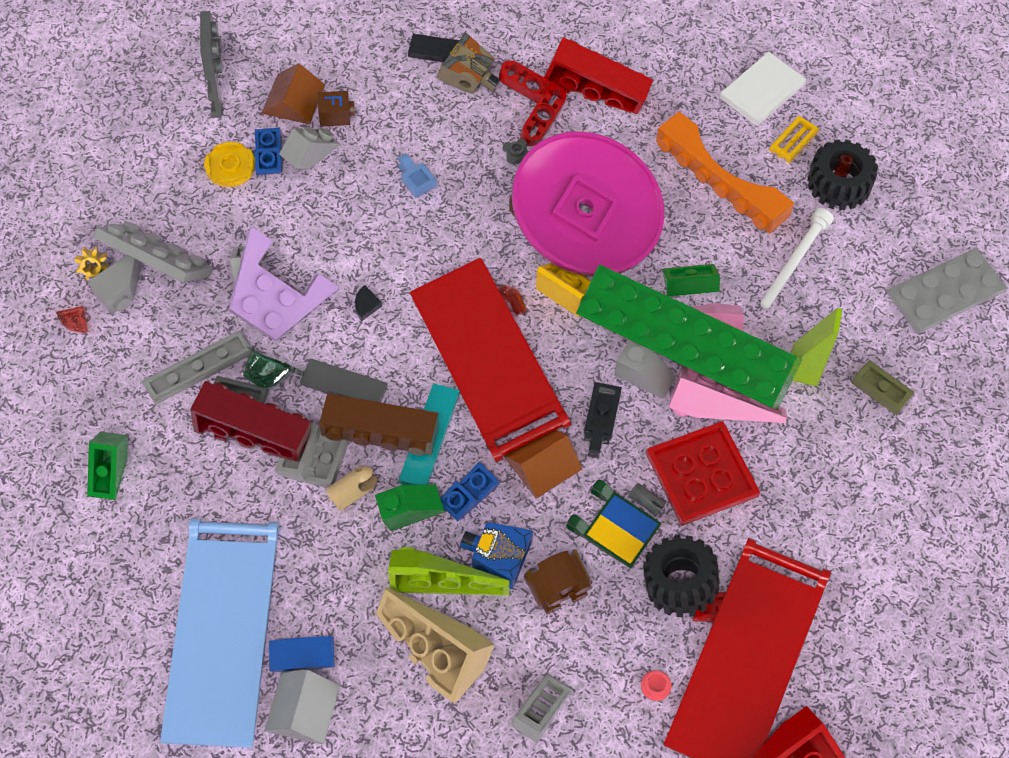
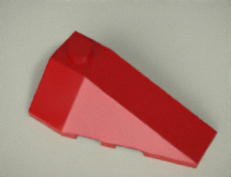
[752,706,845,758]

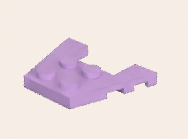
[228,227,338,340]

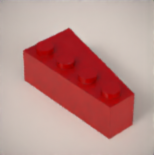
[544,37,653,114]

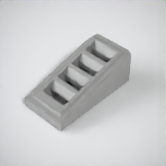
[512,674,572,743]

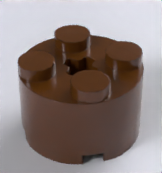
[524,550,593,615]

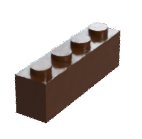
[319,393,439,456]

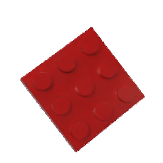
[645,421,760,526]

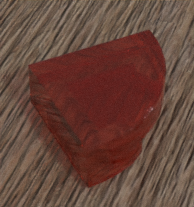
[56,306,89,333]

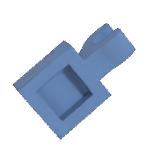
[398,153,437,198]

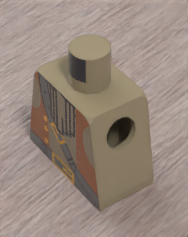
[436,32,500,94]

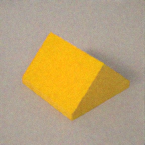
[536,263,591,317]

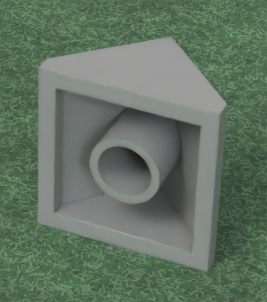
[264,670,340,745]

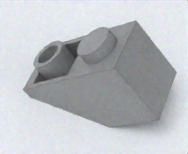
[279,127,340,169]

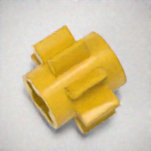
[74,246,109,280]

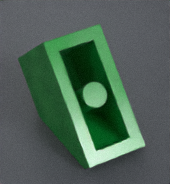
[87,432,128,500]
[375,485,445,531]

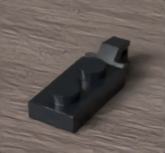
[584,382,622,459]

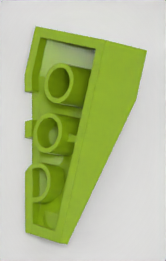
[790,308,843,386]

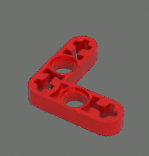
[499,61,567,146]

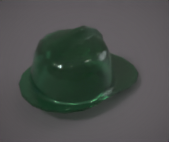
[243,346,305,388]

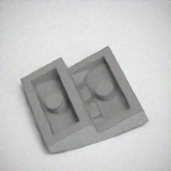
[275,424,350,488]

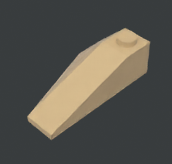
[376,588,495,703]

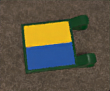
[566,480,662,569]

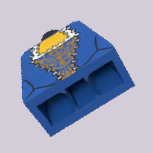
[460,522,533,589]

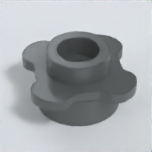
[502,139,529,164]

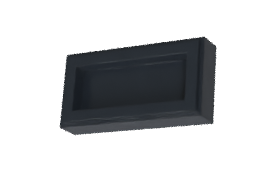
[408,33,459,62]

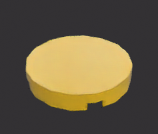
[204,142,255,187]

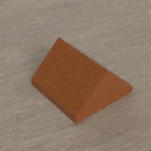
[262,63,325,124]
[504,430,582,499]

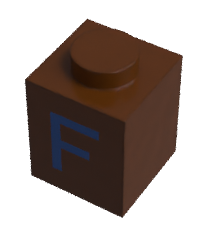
[318,91,355,127]

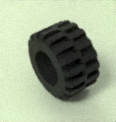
[807,139,878,210]
[643,535,720,617]

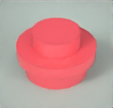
[641,670,672,701]

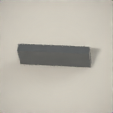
[300,358,388,402]

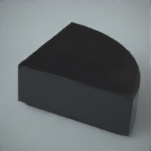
[355,285,382,322]

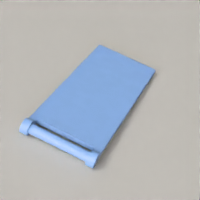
[160,518,279,748]

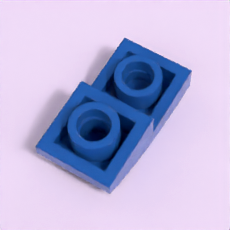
[254,128,282,175]
[441,462,501,521]
[269,636,335,672]

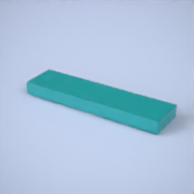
[399,383,460,485]

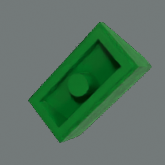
[662,264,720,296]

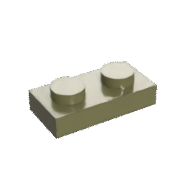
[851,360,915,416]

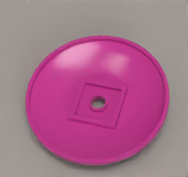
[512,131,664,276]

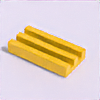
[769,116,820,164]

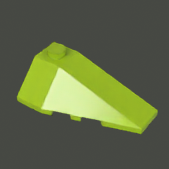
[388,547,509,595]

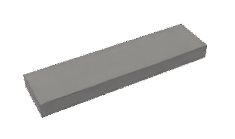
[142,330,254,405]

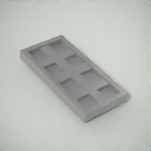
[94,222,213,283]
[887,248,1007,334]

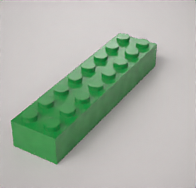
[576,264,803,410]

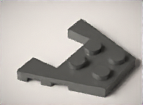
[200,11,223,118]

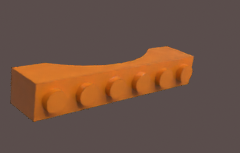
[656,111,794,234]

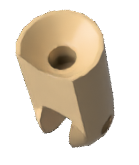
[326,466,377,511]

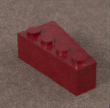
[190,381,311,462]

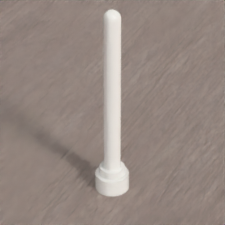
[761,208,834,309]

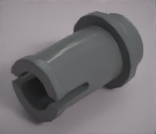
[628,483,666,517]

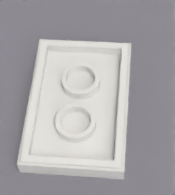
[719,52,807,126]

